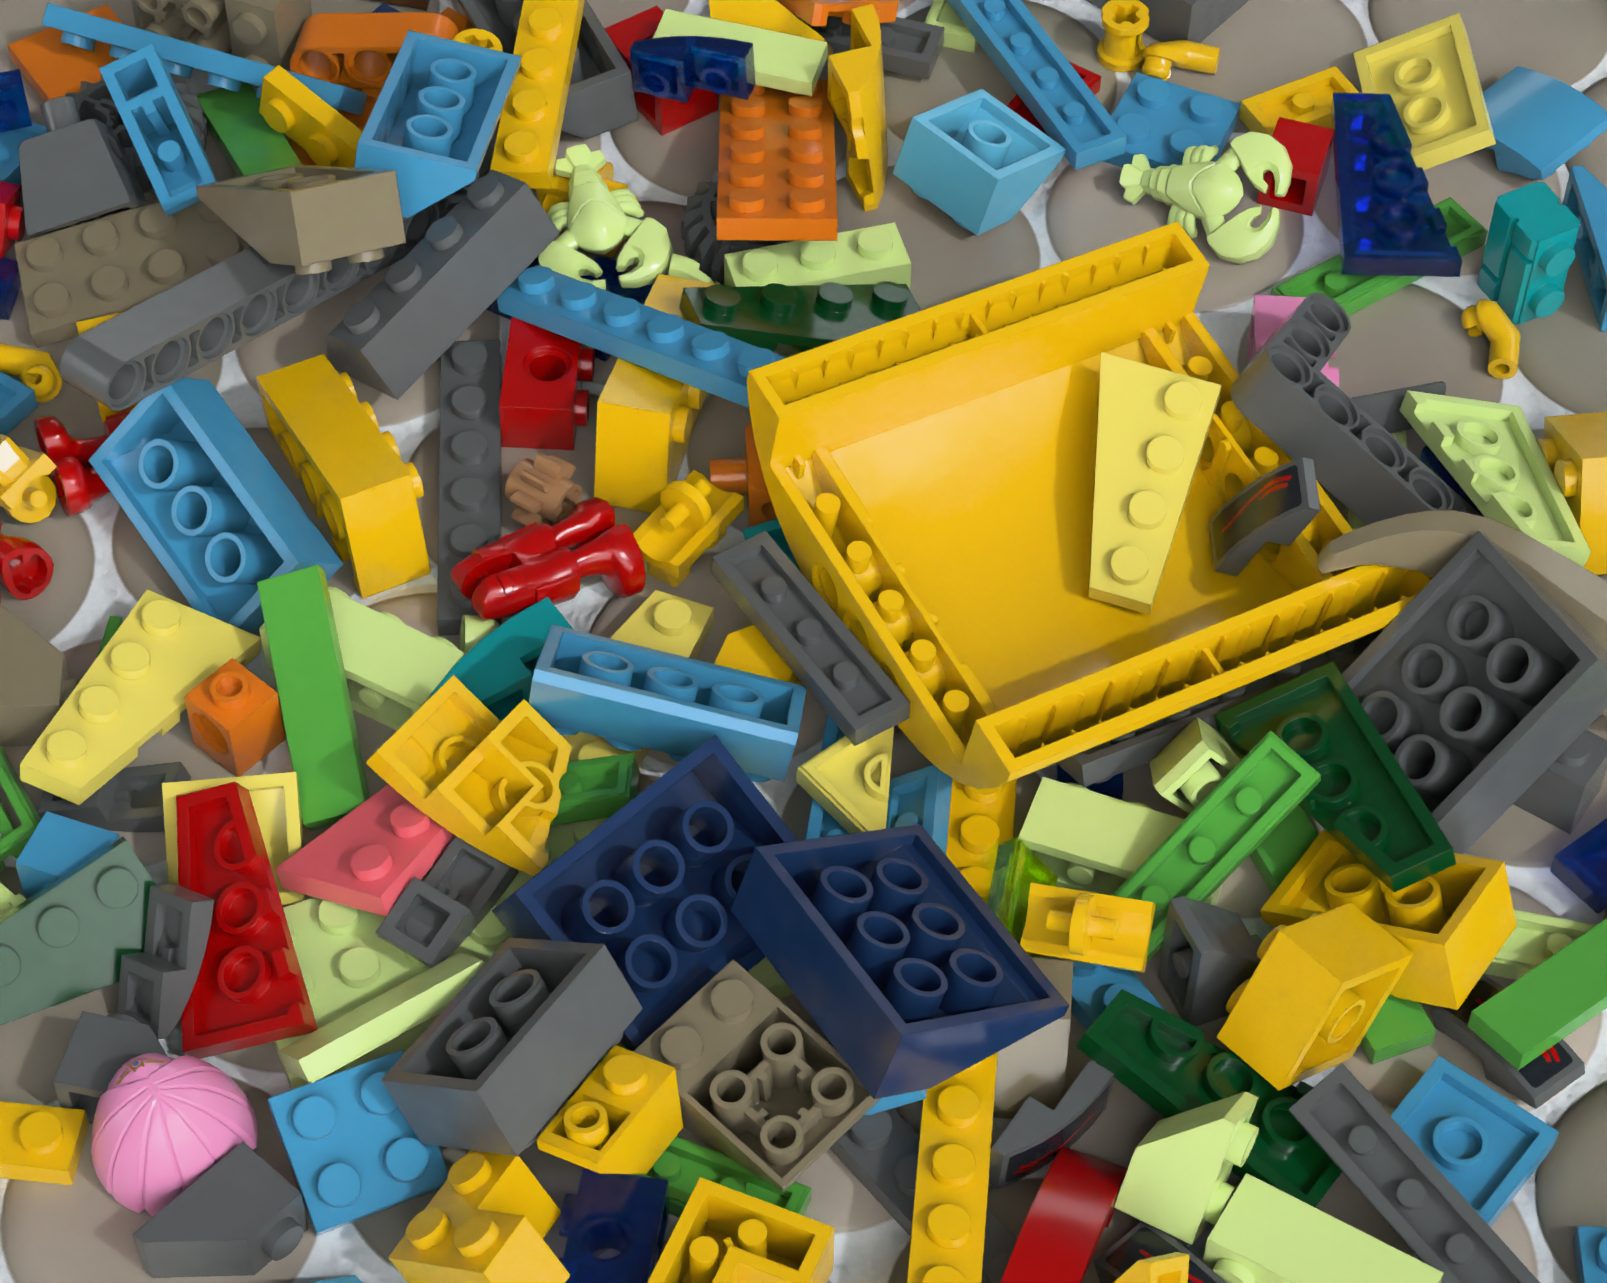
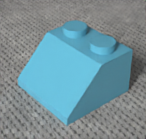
[892,89,1067,236]

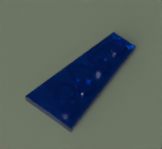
[1331,93,1462,277]

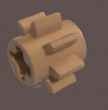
[505,453,582,526]

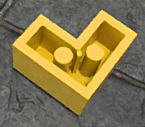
[1537,411,1607,575]
[388,1150,570,1283]
[647,1177,835,1283]

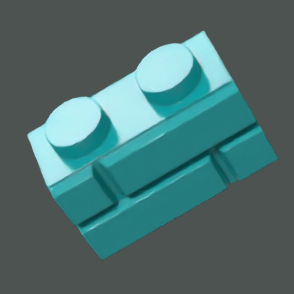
[1477,181,1581,325]

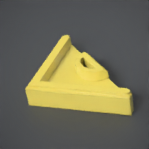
[796,726,894,834]

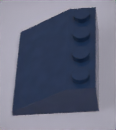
[491,735,798,1052]
[731,824,1069,1099]

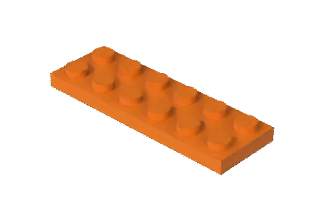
[716,77,838,241]

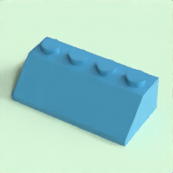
[354,30,521,218]
[88,377,343,634]
[529,624,807,782]

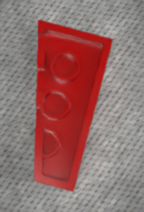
[176,782,318,1059]

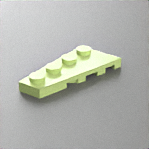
[1399,390,1591,567]

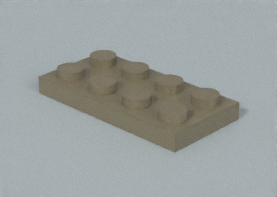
[14,201,251,348]

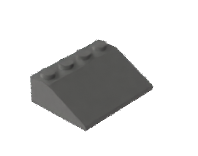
[1342,531,1607,854]

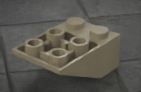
[131,0,312,88]
[633,960,881,1192]

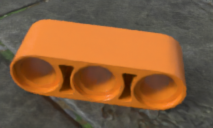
[290,12,459,88]

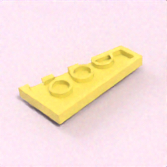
[1089,352,1221,615]

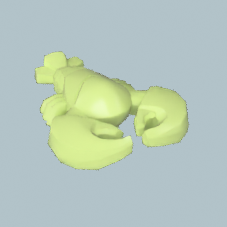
[1119,131,1293,264]
[538,144,674,290]

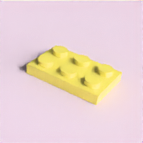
[1353,13,1496,184]

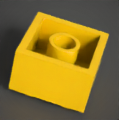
[1217,903,1414,1091]

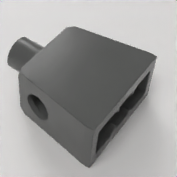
[18,96,149,238]

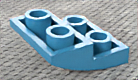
[1483,66,1607,181]

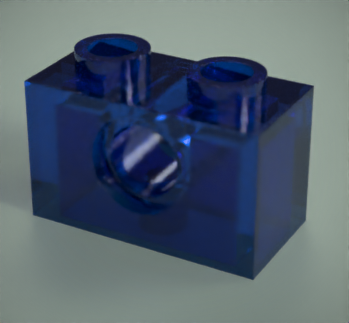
[557,1167,670,1283]

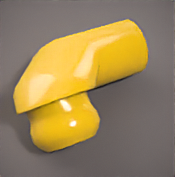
[1141,40,1221,81]
[1461,299,1521,379]
[0,343,63,402]

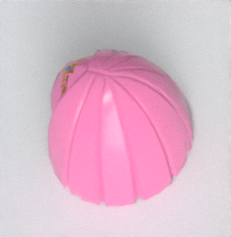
[91,1053,259,1216]

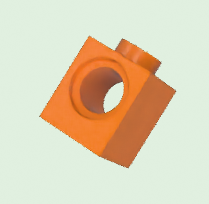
[184,658,286,777]

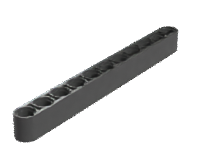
[59,120,500,411]

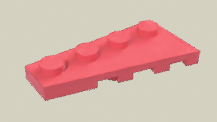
[275,720,502,917]

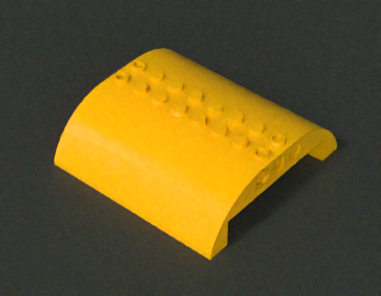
[747,221,1432,789]

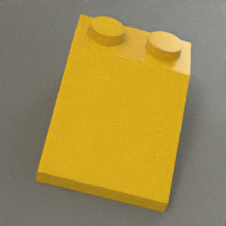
[1260,830,1517,1010]

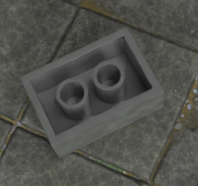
[381,937,643,1156]

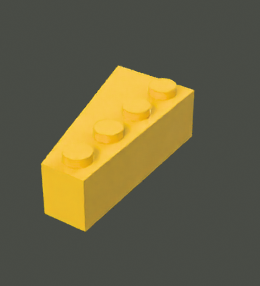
[594,274,715,513]
[256,353,432,599]

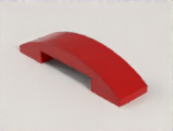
[1000,1147,1128,1283]

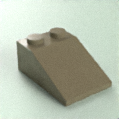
[196,164,406,275]

